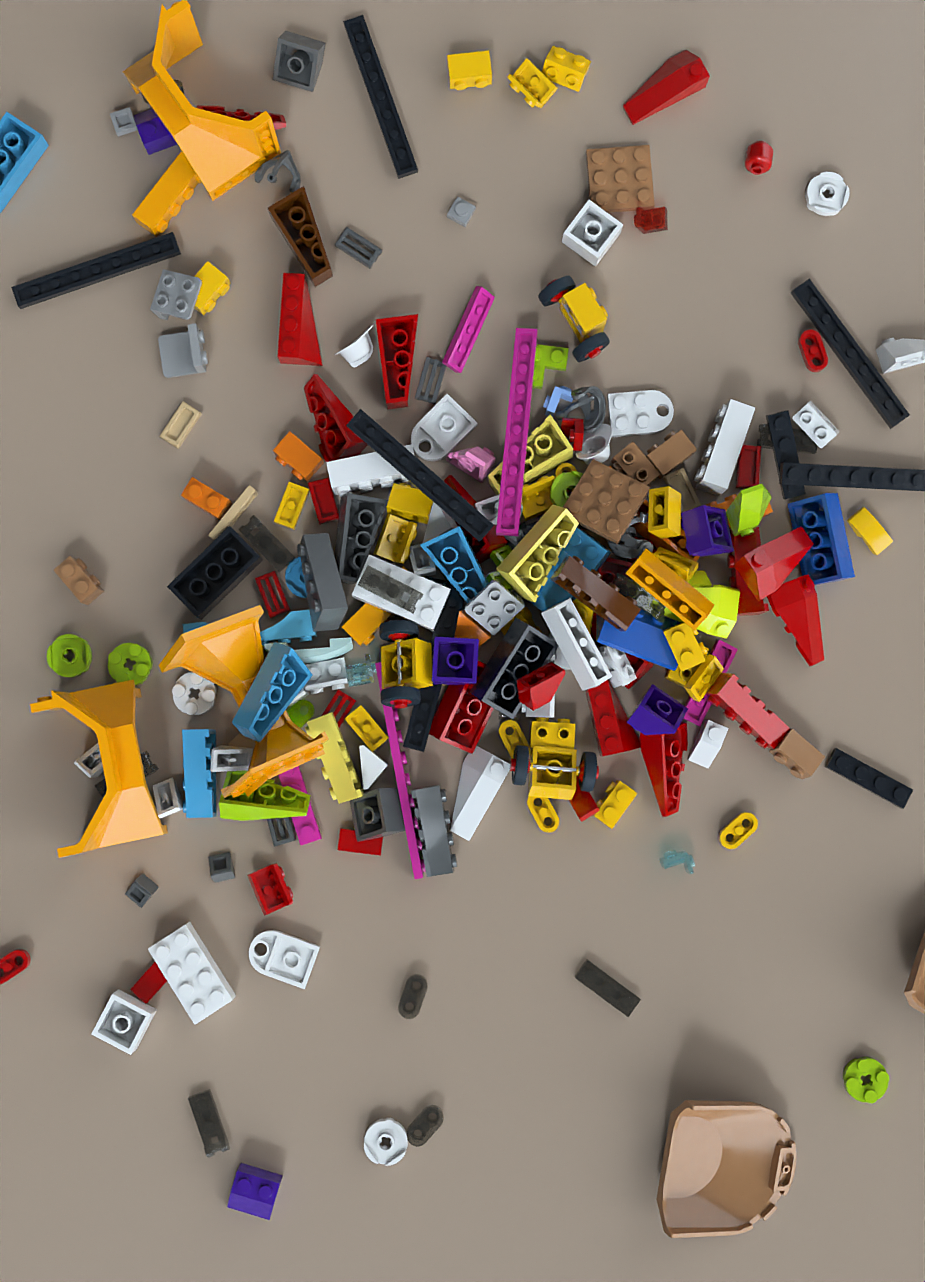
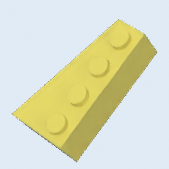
[488,414,573,495]
[496,505,579,603]

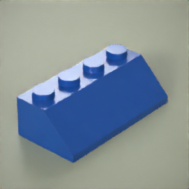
[788,493,855,586]
[596,605,681,671]

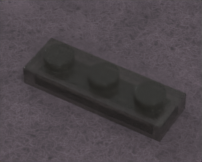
[574,959,641,1017]

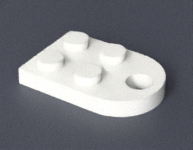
[607,390,674,438]
[411,394,478,461]
[249,930,320,989]

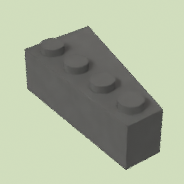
[297,533,348,632]

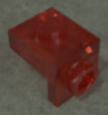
[634,207,668,234]

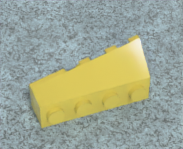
[305,712,364,804]

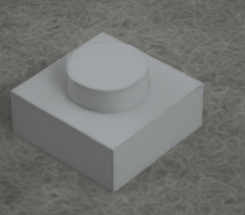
[110,107,138,137]
[447,196,476,227]

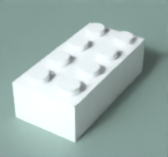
[694,399,755,496]
[326,444,414,497]
[352,555,451,631]
[148,922,236,1025]

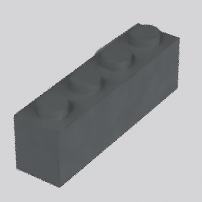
[334,493,388,584]
[411,785,457,877]

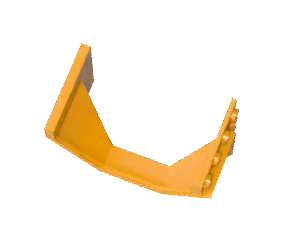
[122,0,281,201]
[158,605,329,798]
[30,679,168,858]

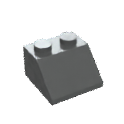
[273,31,326,92]
[350,788,406,842]

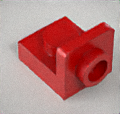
[561,418,584,451]

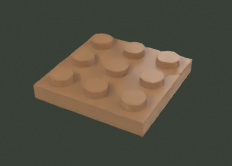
[586,145,655,213]
[563,459,650,544]

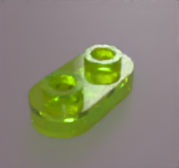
[287,700,315,728]

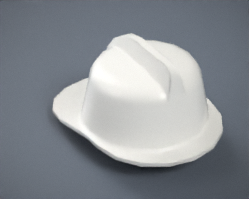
[335,322,375,367]
[576,424,613,465]

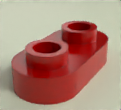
[798,329,828,372]
[0,949,31,984]

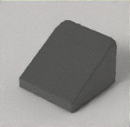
[208,852,235,883]
[125,874,159,908]

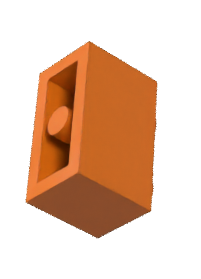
[273,431,324,482]
[181,477,233,520]

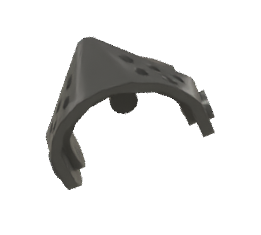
[255,150,301,193]
[556,386,606,433]
[607,511,653,558]

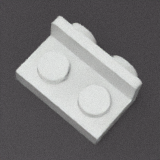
[792,401,840,448]
[598,645,637,688]
[304,657,349,694]

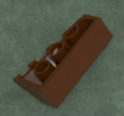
[268,186,333,287]
[550,556,641,632]

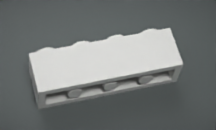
[541,598,612,691]

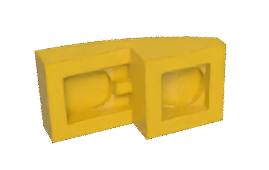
[847,507,893,555]

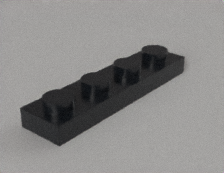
[766,410,806,499]
[825,748,913,809]

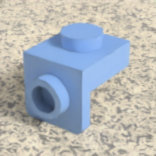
[543,386,573,417]

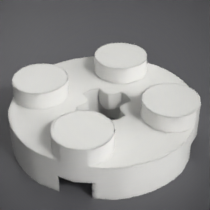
[805,172,849,216]
[172,672,217,715]
[364,1118,408,1166]

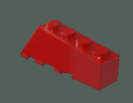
[277,273,323,366]
[375,314,418,410]
[727,527,769,616]
[585,679,641,757]

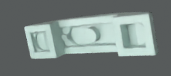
[264,637,353,664]

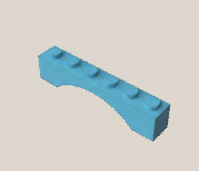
[183,610,317,647]

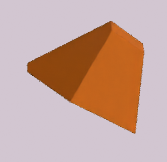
[454,610,491,647]

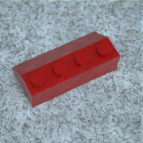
[429,661,494,754]

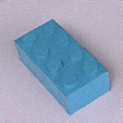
[0,112,49,213]
[528,526,612,612]

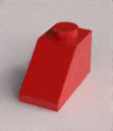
[517,662,566,711]

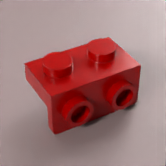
[247,863,293,916]

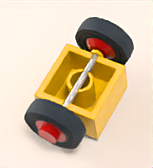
[538,275,610,362]
[379,620,433,708]
[509,745,599,800]

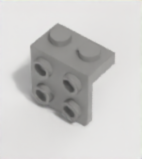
[150,269,202,320]
[158,323,208,378]
[465,580,525,635]

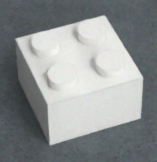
[562,200,623,267]
[91,989,157,1055]

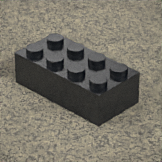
[167,526,263,620]
[470,618,558,719]

